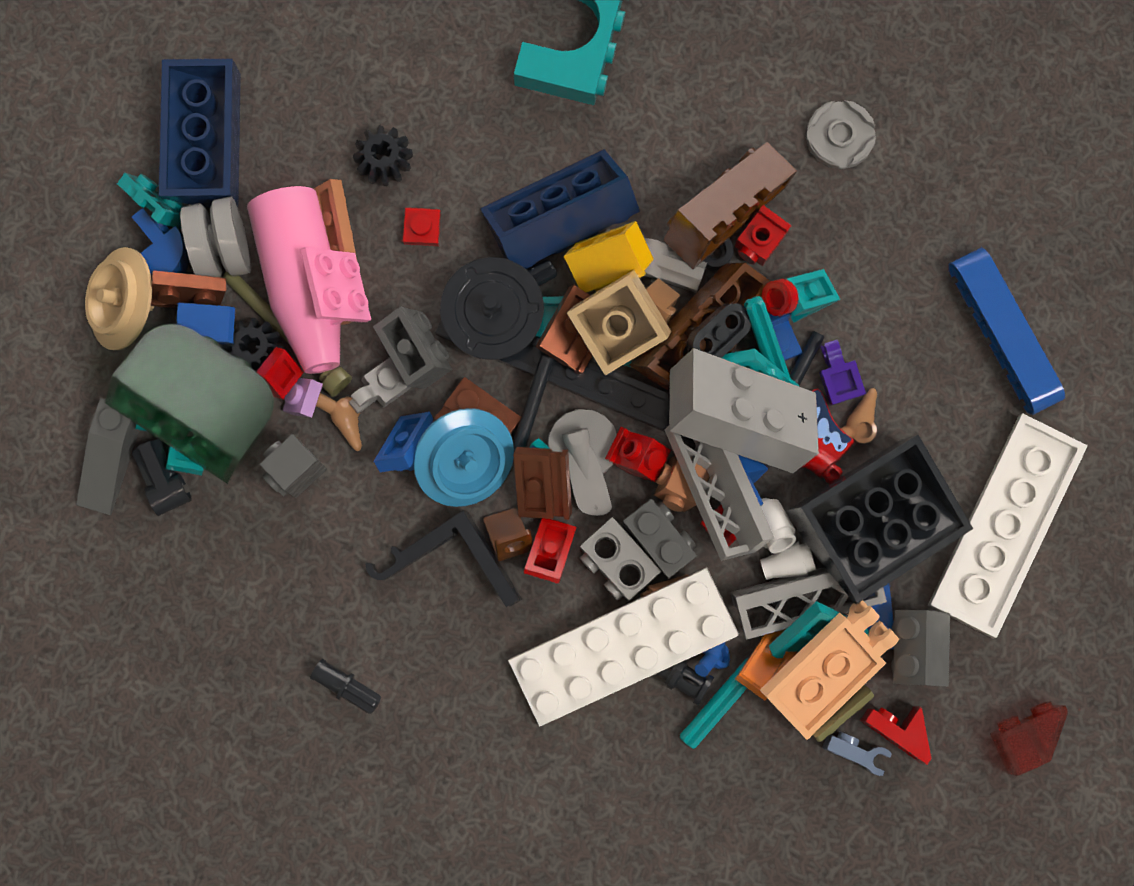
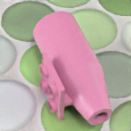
[247,186,371,374]

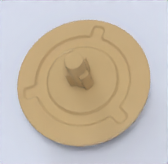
[85,247,155,350]

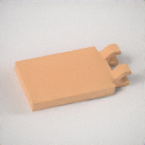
[760,600,899,740]

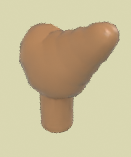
[840,388,877,444]
[316,393,362,451]

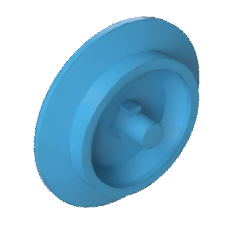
[413,409,514,507]

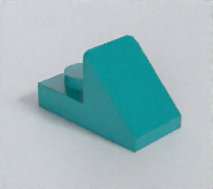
[787,269,840,323]

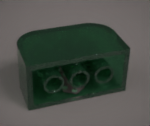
[105,324,274,484]

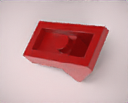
[523,518,577,584]
[860,706,931,765]

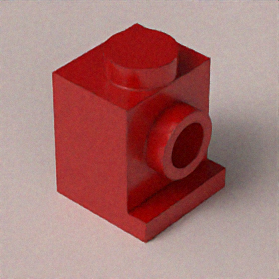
[735,205,791,266]
[605,427,671,482]

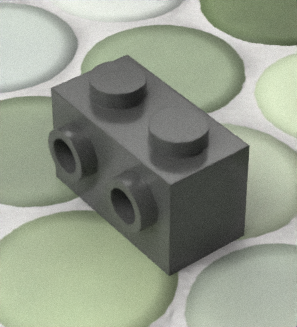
[373,306,453,389]
[260,434,327,498]
[622,499,697,580]
[891,610,950,687]

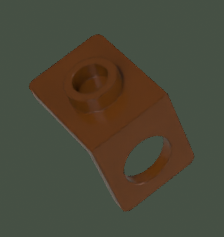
[484,508,532,562]

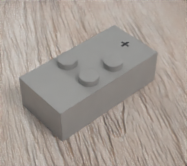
[669,348,819,473]

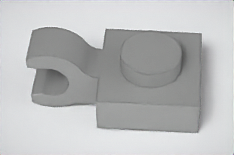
[349,358,411,414]

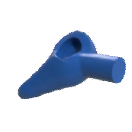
[695,642,730,677]

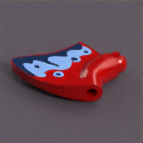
[802,389,854,484]

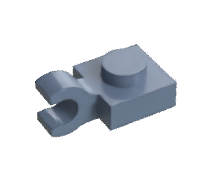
[822,731,892,776]

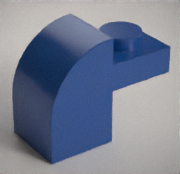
[132,208,190,275]

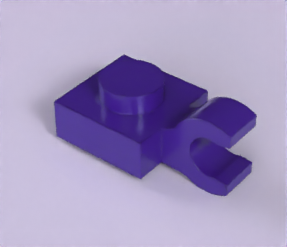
[819,340,866,406]

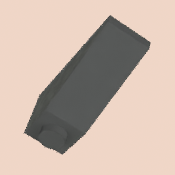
[76,398,140,515]

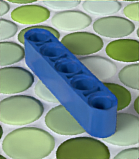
[948,248,1065,415]

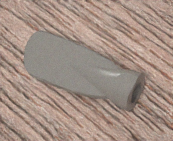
[562,428,612,516]

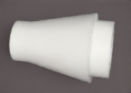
[760,541,816,580]

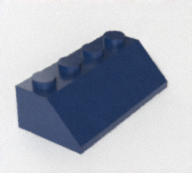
[159,59,241,208]
[480,149,640,269]

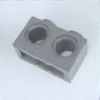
[580,517,661,602]

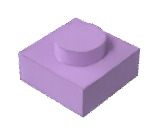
[282,378,323,418]

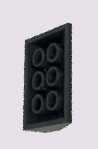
[786,435,973,604]

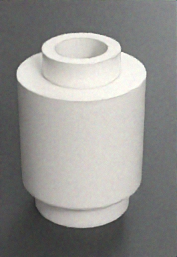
[761,498,796,553]

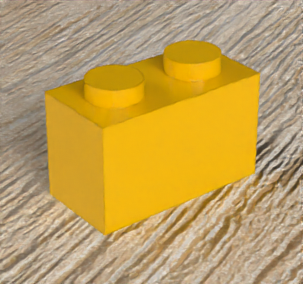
[564,221,654,292]

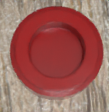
[761,279,799,316]

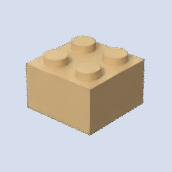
[567,270,672,375]

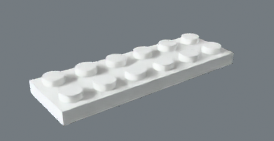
[928,413,1088,639]
[508,567,739,727]

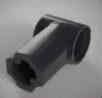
[132,439,192,516]

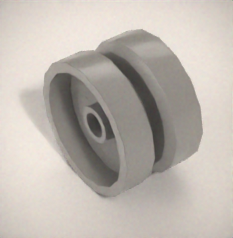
[180,196,251,277]

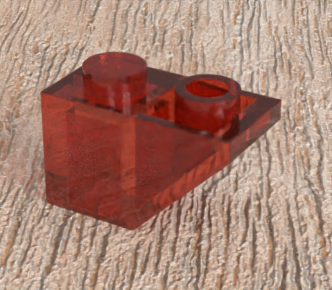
[990,701,1068,776]

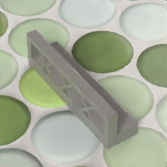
[665,426,774,561]
[730,567,887,640]

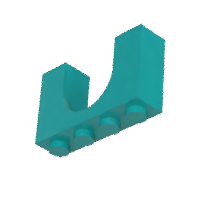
[514,0,629,105]

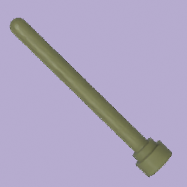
[223,271,352,397]

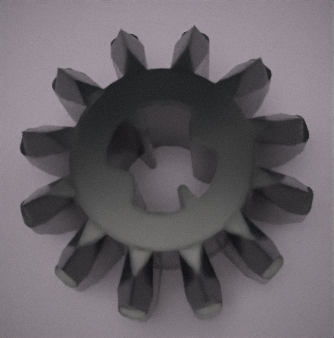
[353,125,413,187]
[222,318,284,379]

